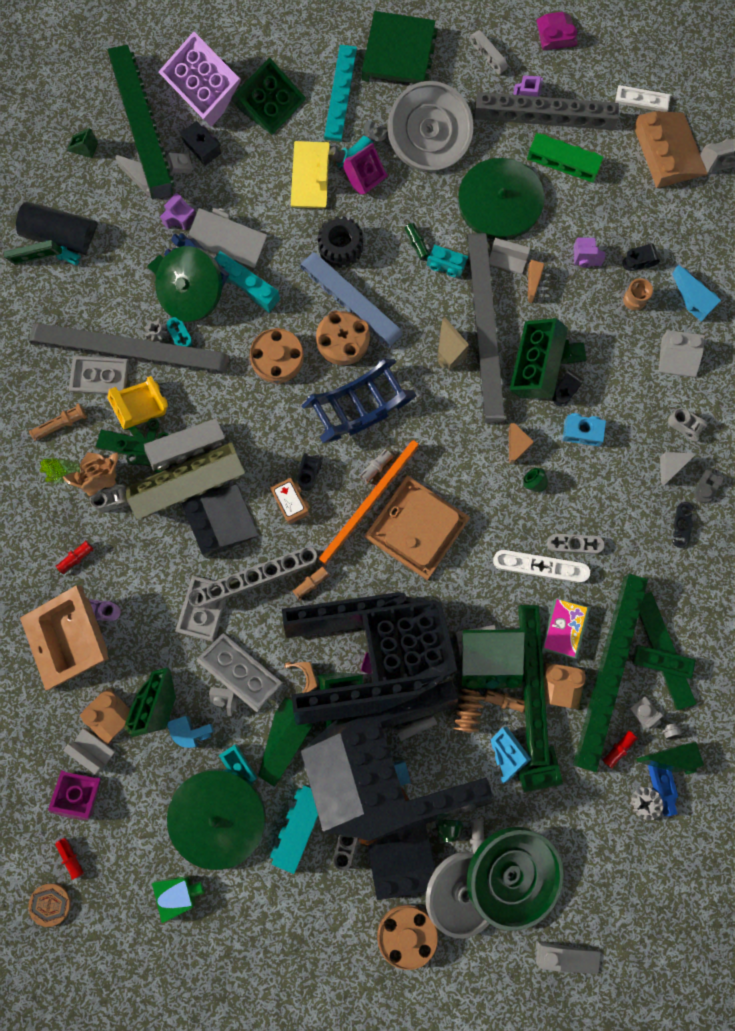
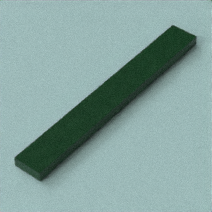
[518,605,550,766]

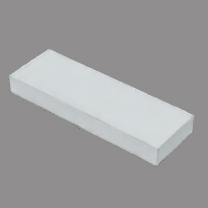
[615,85,671,112]

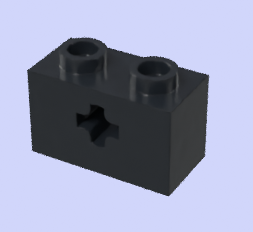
[180,121,221,166]

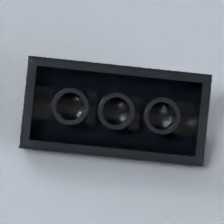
[16,201,98,255]

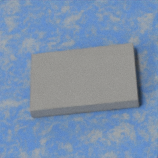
[69,356,129,395]
[175,575,230,642]

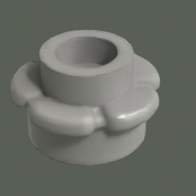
[662,723,682,740]

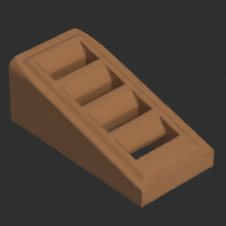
[528,260,545,303]

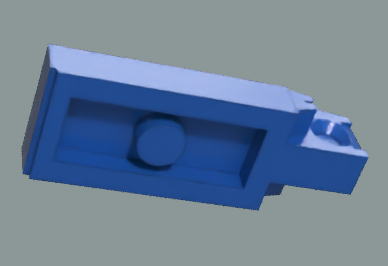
[648,765,678,816]

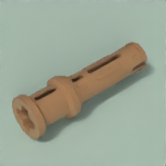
[29,403,87,441]

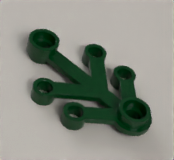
[115,418,169,473]

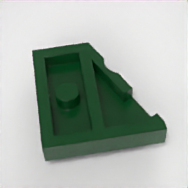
[518,746,563,793]

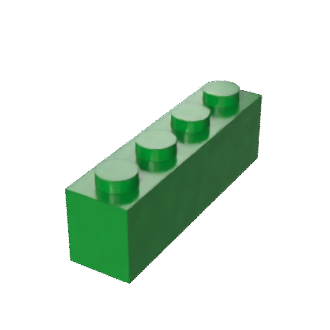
[527,133,604,183]

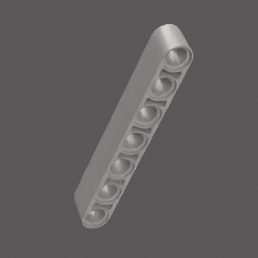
[188,547,317,609]

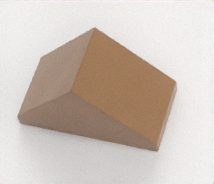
[509,423,534,464]

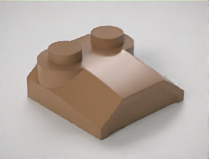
[544,663,586,710]
[80,688,130,745]

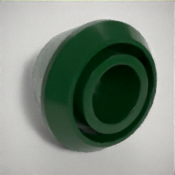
[523,468,548,492]
[436,820,464,842]

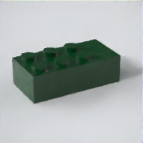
[510,318,568,399]

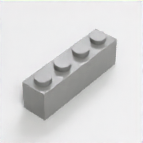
[144,418,225,471]

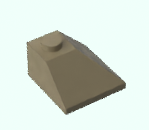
[437,317,469,371]

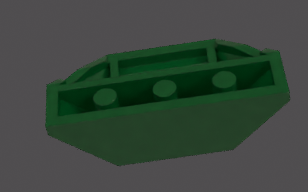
[124,667,176,737]

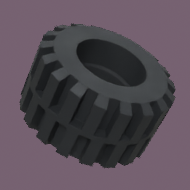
[317,216,363,268]

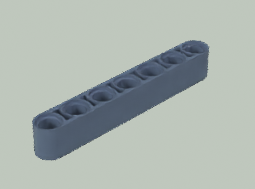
[300,252,403,348]

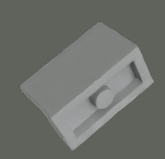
[489,238,530,274]
[63,728,116,774]

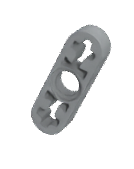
[470,30,508,74]
[547,534,604,554]

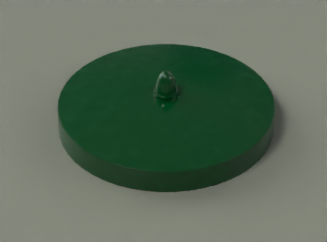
[458,158,545,240]
[167,768,266,870]
[467,827,564,931]

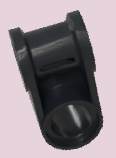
[622,243,661,271]
[552,370,585,407]
[297,453,323,491]

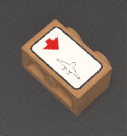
[270,478,310,525]

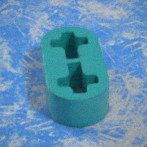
[166,317,192,347]

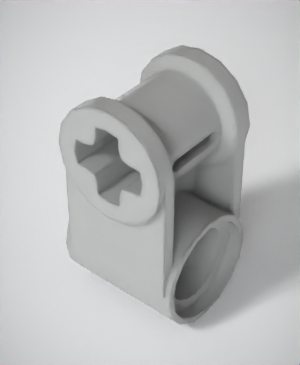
[668,408,708,441]
[90,484,129,513]

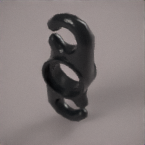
[672,502,694,548]

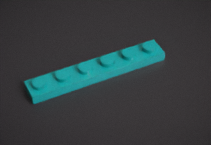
[324,44,357,142]

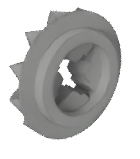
[630,787,663,821]

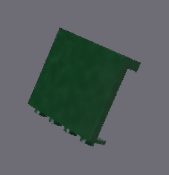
[362,11,438,84]

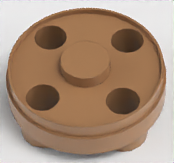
[316,310,370,365]
[250,328,304,384]
[377,904,438,970]

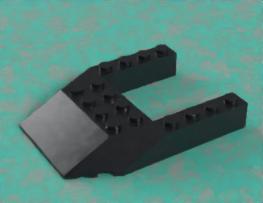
[282,592,457,725]
[301,680,494,841]

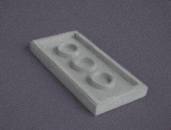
[187,208,267,269]
[197,633,283,712]

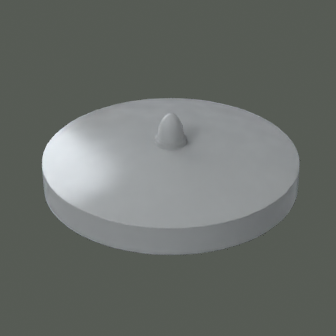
[388,81,473,172]

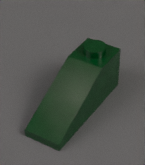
[636,742,704,775]

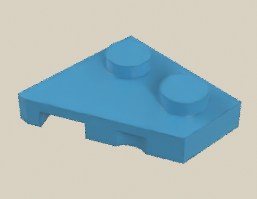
[491,726,531,784]

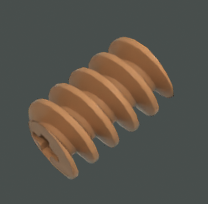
[453,689,485,733]

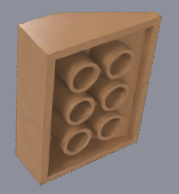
[634,111,707,188]

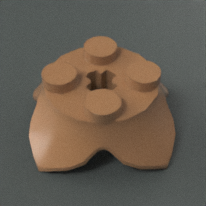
[63,452,118,496]

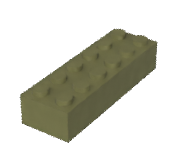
[126,442,245,519]

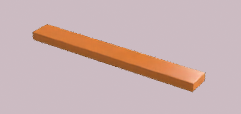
[319,440,419,566]

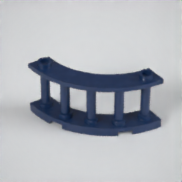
[302,358,417,443]

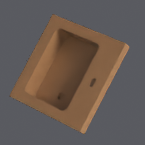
[364,475,471,581]
[20,585,109,691]

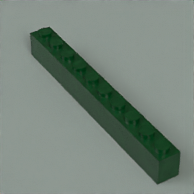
[108,45,175,199]
[573,573,648,773]

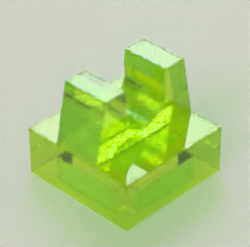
[39,458,66,482]

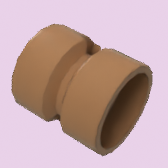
[623,278,653,311]

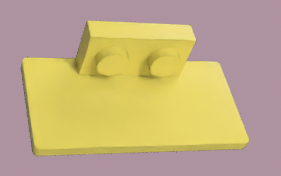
[291,141,330,209]

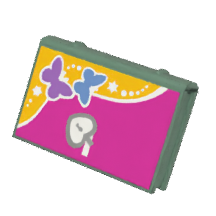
[542,598,590,660]

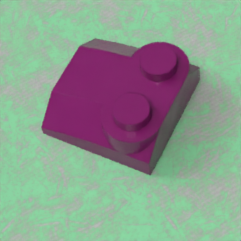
[536,12,577,51]
[344,143,388,194]
[48,770,101,820]

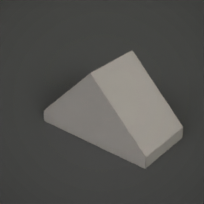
[660,452,695,485]

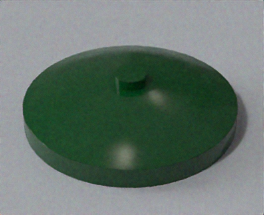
[155,246,222,322]

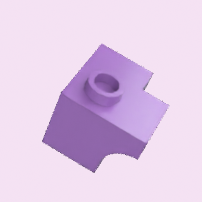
[513,76,543,97]
[160,193,196,230]
[574,238,605,268]

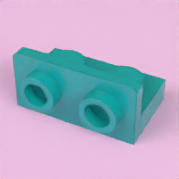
[427,244,468,278]

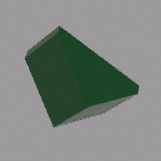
[66,128,98,158]

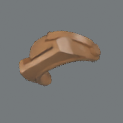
[284,662,318,693]

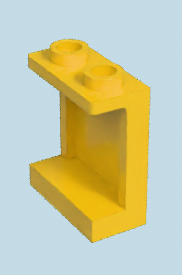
[107,376,168,429]

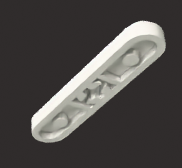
[493,550,590,583]

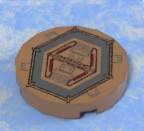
[29,883,71,927]

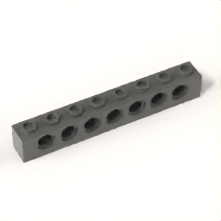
[474,92,619,130]

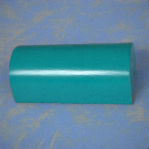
[219,744,258,783]

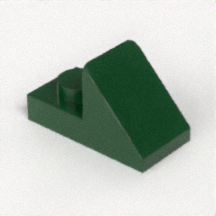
[561,339,587,364]

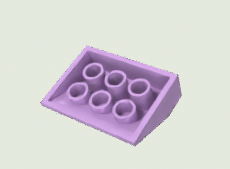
[159,32,241,126]

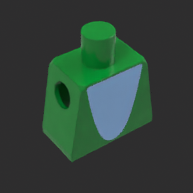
[152,876,205,923]

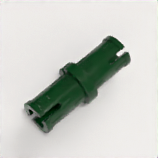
[404,223,430,260]

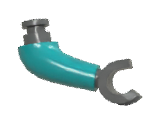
[328,121,388,168]

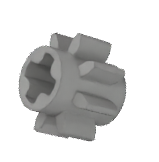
[144,319,168,342]

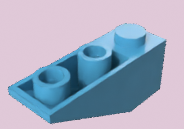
[672,265,721,322]

